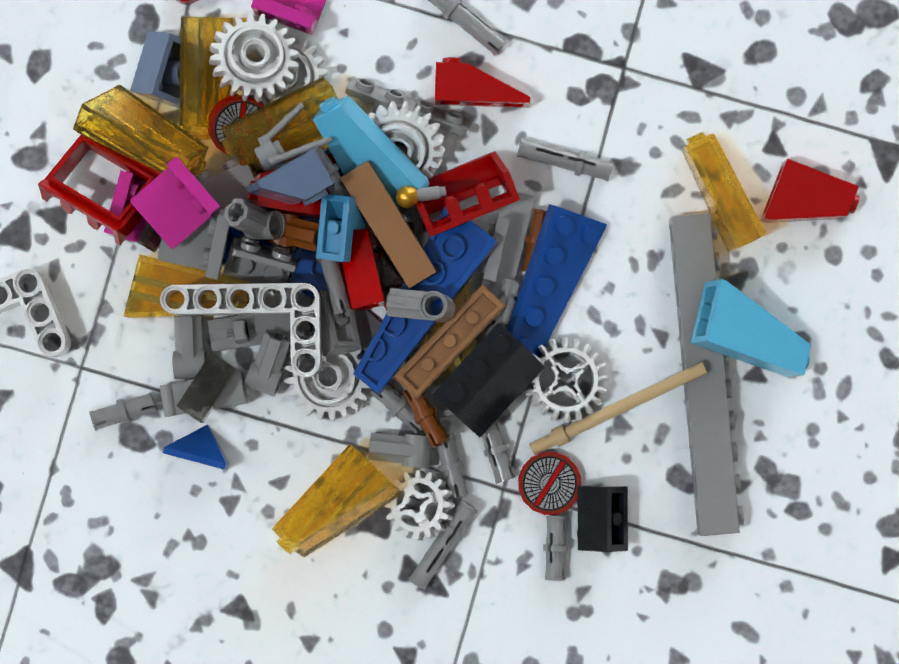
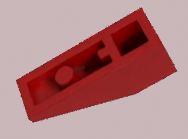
[435,57,530,108]

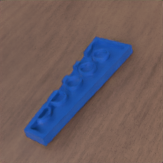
[507,204,607,396]
[353,207,499,394]

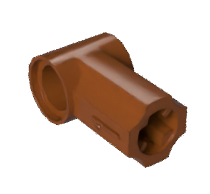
[266,213,319,251]

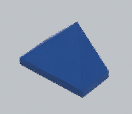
[163,424,229,470]

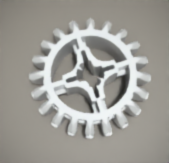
[525,337,609,423]

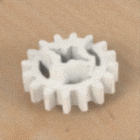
[384,470,455,541]

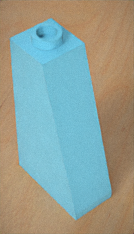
[313,95,430,207]
[691,279,811,377]

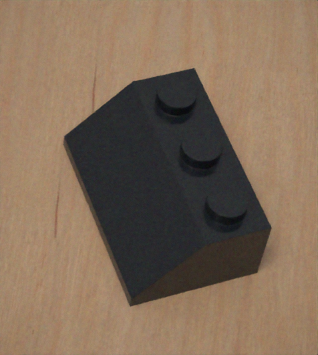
[433,322,545,438]

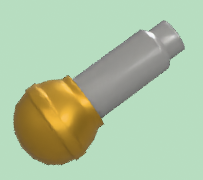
[396,185,446,208]

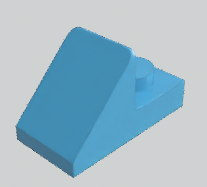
[316,194,366,262]

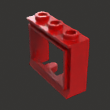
[38,128,162,246]
[415,151,520,237]

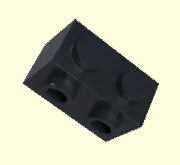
[577,485,628,552]

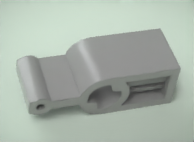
[160,372,248,417]

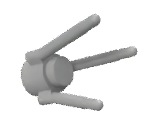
[254,103,332,172]

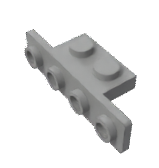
[345,78,470,147]
[478,191,535,298]

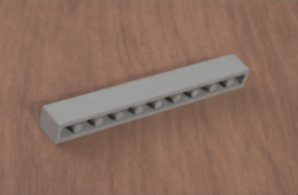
[669,213,744,536]

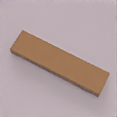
[340,160,437,288]
[393,284,506,400]

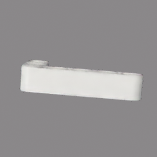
[0,268,71,357]
[160,283,322,378]

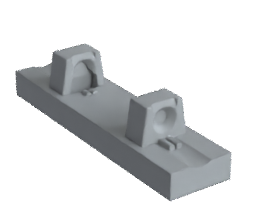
[207,304,315,352]

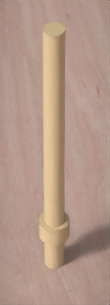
[530,362,708,455]

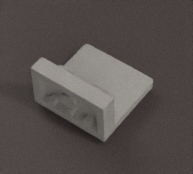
[157,208,230,280]
[223,235,297,284]

